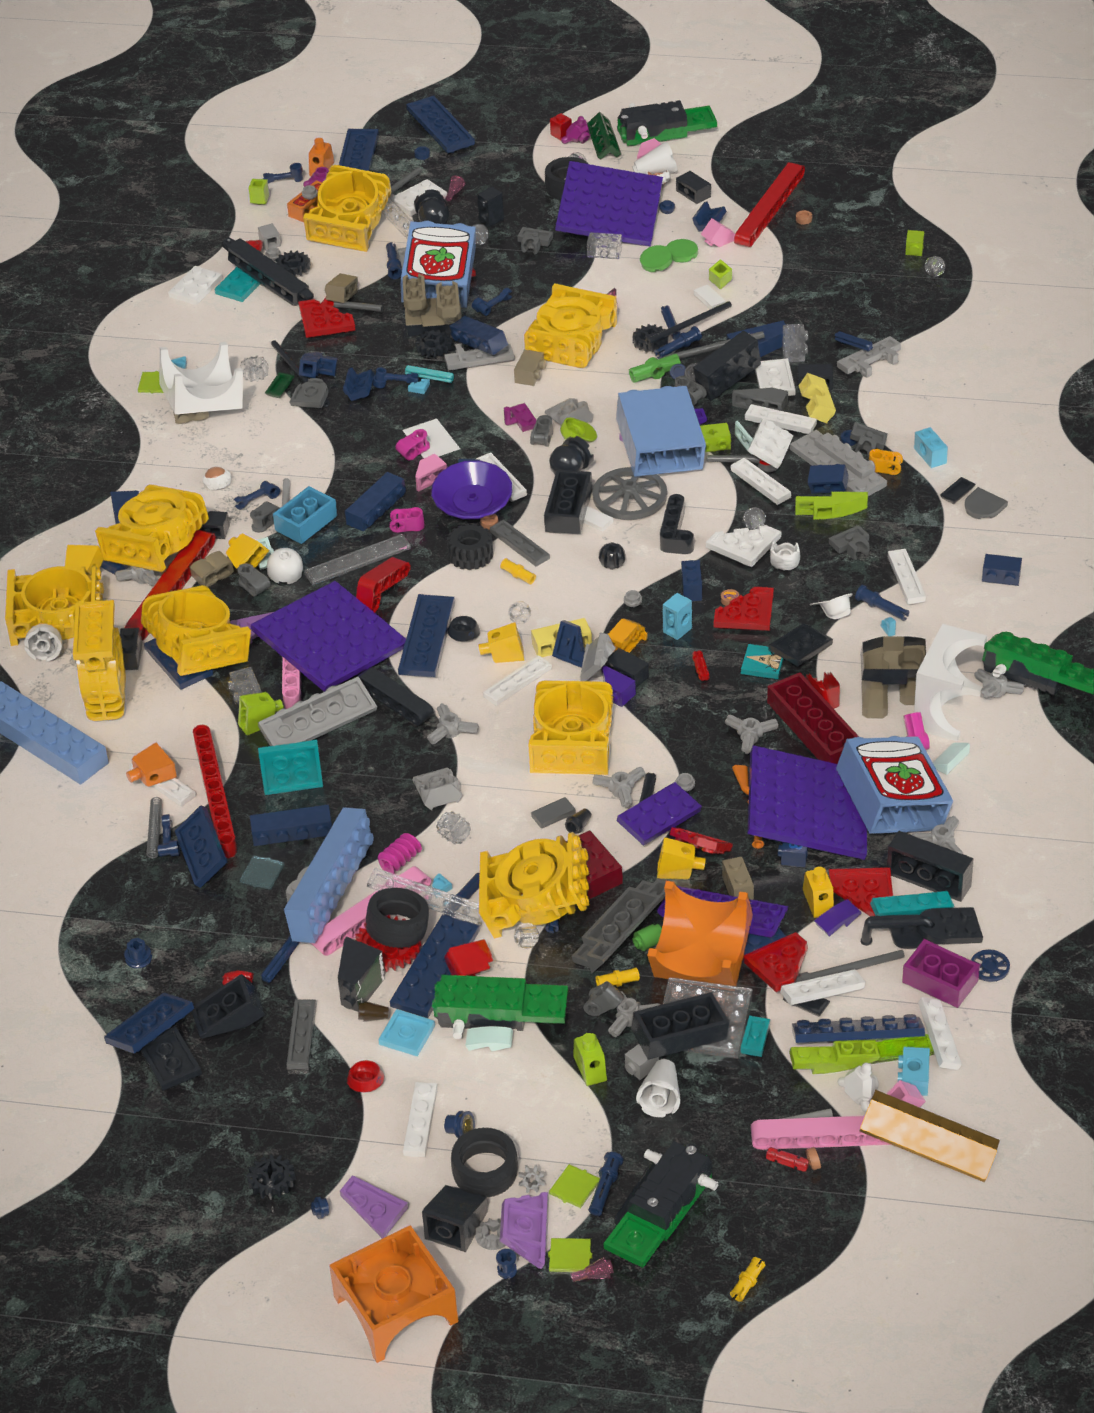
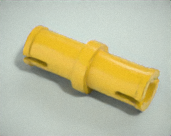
[500,558,536,585]
[596,968,640,987]
[730,1257,765,1302]

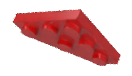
[298,299,355,338]
[714,587,774,631]
[670,827,733,854]
[829,868,893,916]
[743,932,808,992]

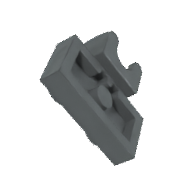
[517,227,553,254]
[850,422,888,457]
[829,525,870,560]

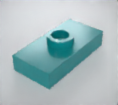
[741,1016,770,1057]

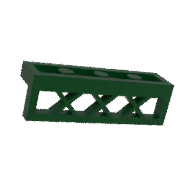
[587,112,621,160]

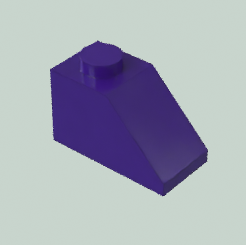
[603,666,636,707]

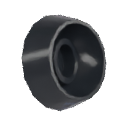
[448,616,480,641]

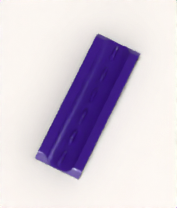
[657,886,788,937]

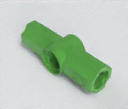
[629,354,681,383]

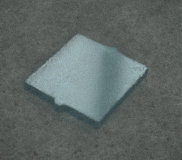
[240,855,284,890]

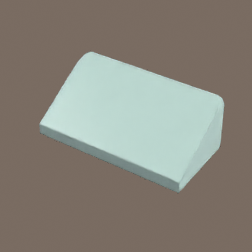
[735,421,753,455]
[933,743,970,775]

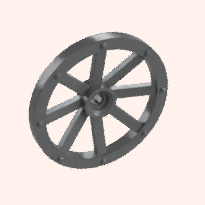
[592,467,667,520]

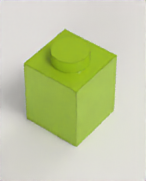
[248,179,269,205]
[906,230,924,256]
[709,259,732,289]

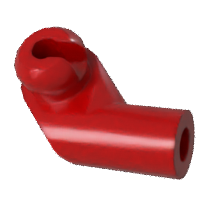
[222,970,253,985]

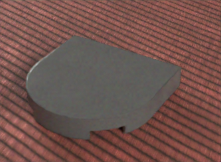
[289,378,329,408]
[964,487,1008,519]

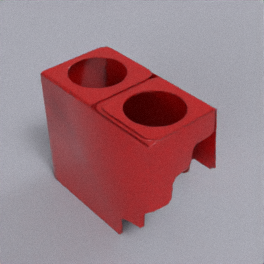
[806,672,840,709]
[444,939,493,976]

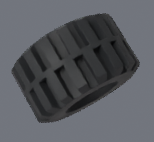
[447,524,493,570]

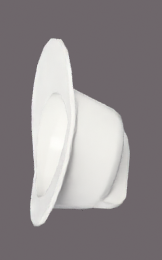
[810,594,853,619]

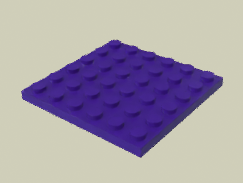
[555,161,663,247]
[250,581,406,692]
[748,745,867,860]

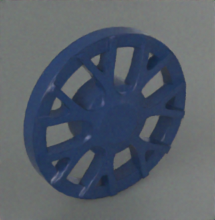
[971,949,1010,982]

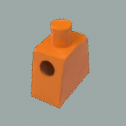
[309,138,334,176]
[126,742,177,787]

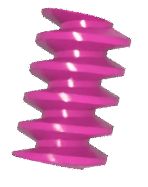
[378,833,422,875]

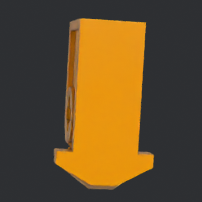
[608,618,647,653]

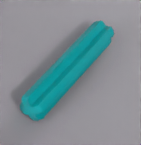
[405,365,454,383]

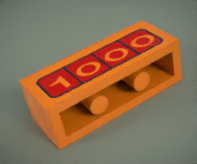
[287,180,322,222]

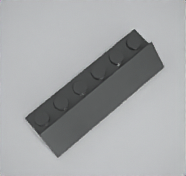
[572,879,666,974]

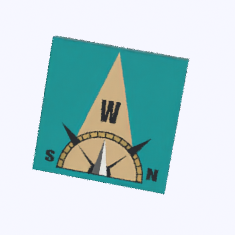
[741,644,784,679]

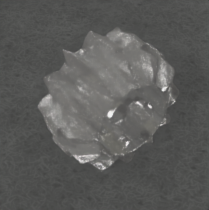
[240,355,269,382]
[436,811,471,845]

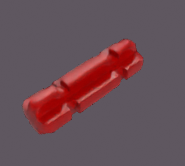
[692,650,709,681]
[766,1147,809,1172]

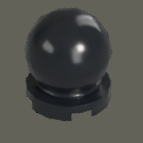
[414,189,449,224]
[549,436,594,474]

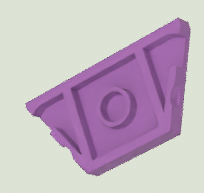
[500,1192,548,1269]

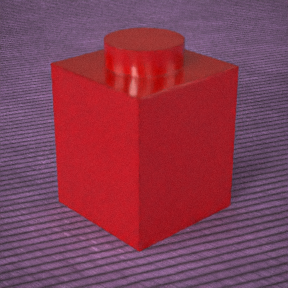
[550,113,572,141]

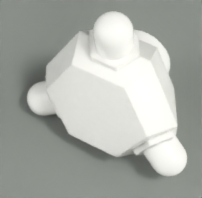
[838,1063,879,1112]

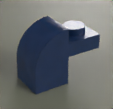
[299,352,338,378]

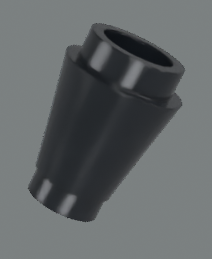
[565,808,591,834]

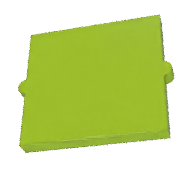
[138,371,164,394]
[549,1164,600,1208]
[548,1238,592,1272]

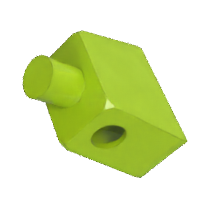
[238,692,283,735]
[573,1033,607,1086]

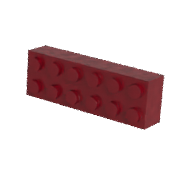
[767,672,859,764]

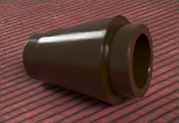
[358,1001,389,1022]

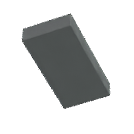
[531,797,576,829]

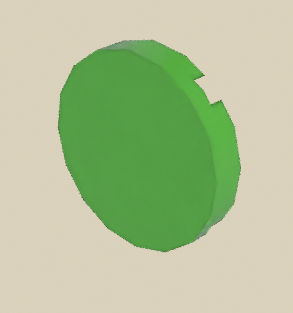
[666,239,698,263]
[640,245,672,272]

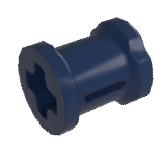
[496,1249,517,1279]

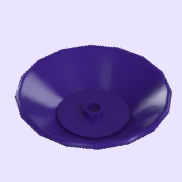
[431,460,512,519]

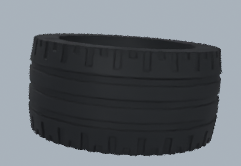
[545,157,588,200]
[366,887,429,948]
[451,1127,518,1198]

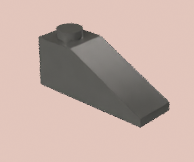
[732,387,788,411]

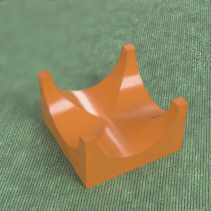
[647,881,753,990]
[329,1225,458,1363]

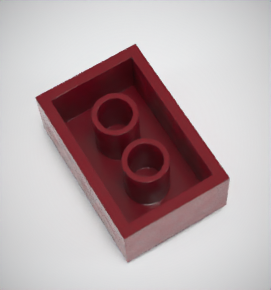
[566,830,623,899]

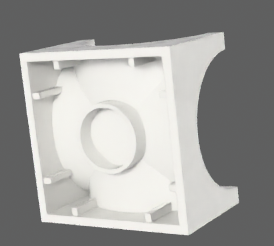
[159,342,243,414]
[914,624,987,742]

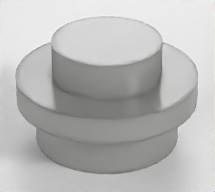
[302,185,318,200]
[265,246,281,261]
[624,590,642,607]
[675,773,695,791]

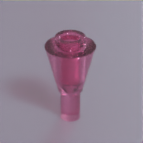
[445,176,465,201]
[571,1256,614,1282]

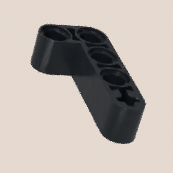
[660,494,694,555]

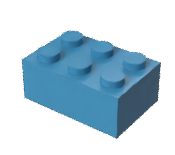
[273,486,337,544]

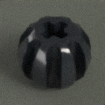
[598,542,626,570]

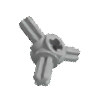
[115,566,159,587]
[974,669,1024,698]
[427,703,478,744]
[725,715,778,754]
[592,767,646,808]
[912,816,963,854]
[608,991,660,1037]

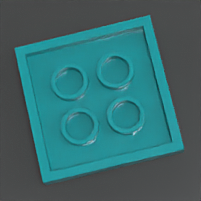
[258,740,323,795]

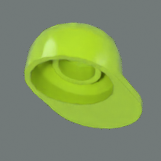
[560,417,597,442]

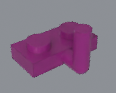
[504,403,537,432]

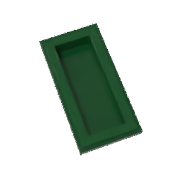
[265,372,294,398]

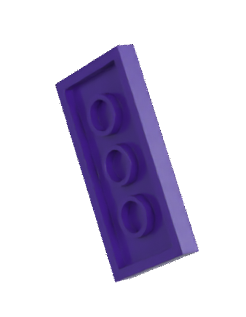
[616,782,702,846]

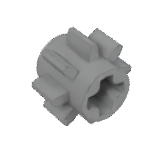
[518,1165,545,1193]

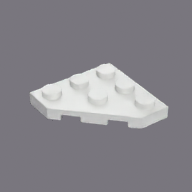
[706,525,781,567]

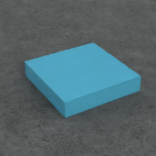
[378,1009,435,1057]

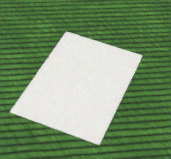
[403,419,460,458]

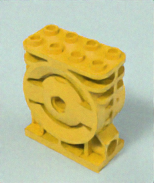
[303,165,391,252]
[524,284,617,368]
[95,484,209,572]
[5,566,104,646]
[141,585,251,676]
[73,600,126,721]
[528,680,613,775]
[479,832,589,939]

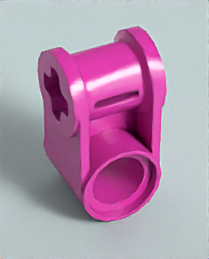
[396,429,430,460]
[390,507,425,533]

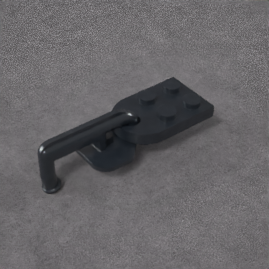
[860,907,983,949]

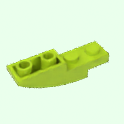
[795,492,868,519]
[789,1040,880,1074]

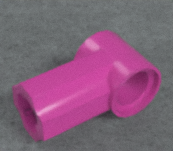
[903,712,930,750]

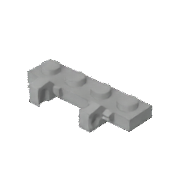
[837,336,901,378]
[444,343,514,371]

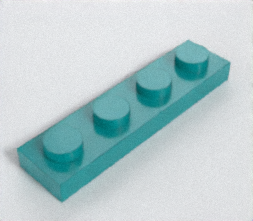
[870,891,955,916]

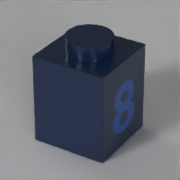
[778,842,808,867]

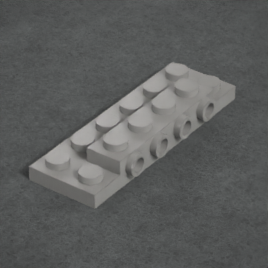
[790,430,887,496]
[258,677,377,746]

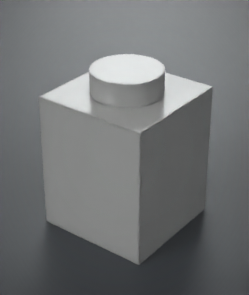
[258,223,280,251]
[625,1044,659,1080]

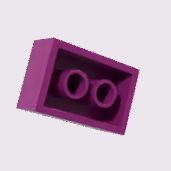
[902,939,980,1008]

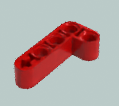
[356,557,410,613]

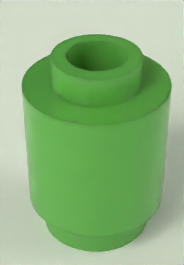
[633,924,662,951]

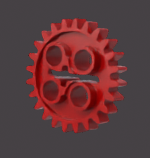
[355,915,421,972]

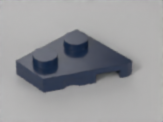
[552,620,585,668]

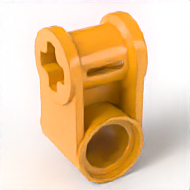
[869,449,903,475]

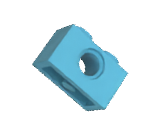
[914,427,948,468]
[663,593,692,640]
[897,1047,930,1096]

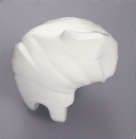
[770,541,800,570]

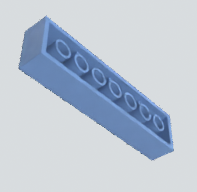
[0,681,109,785]
[284,808,373,943]

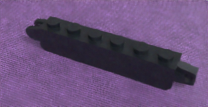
[222,237,314,305]

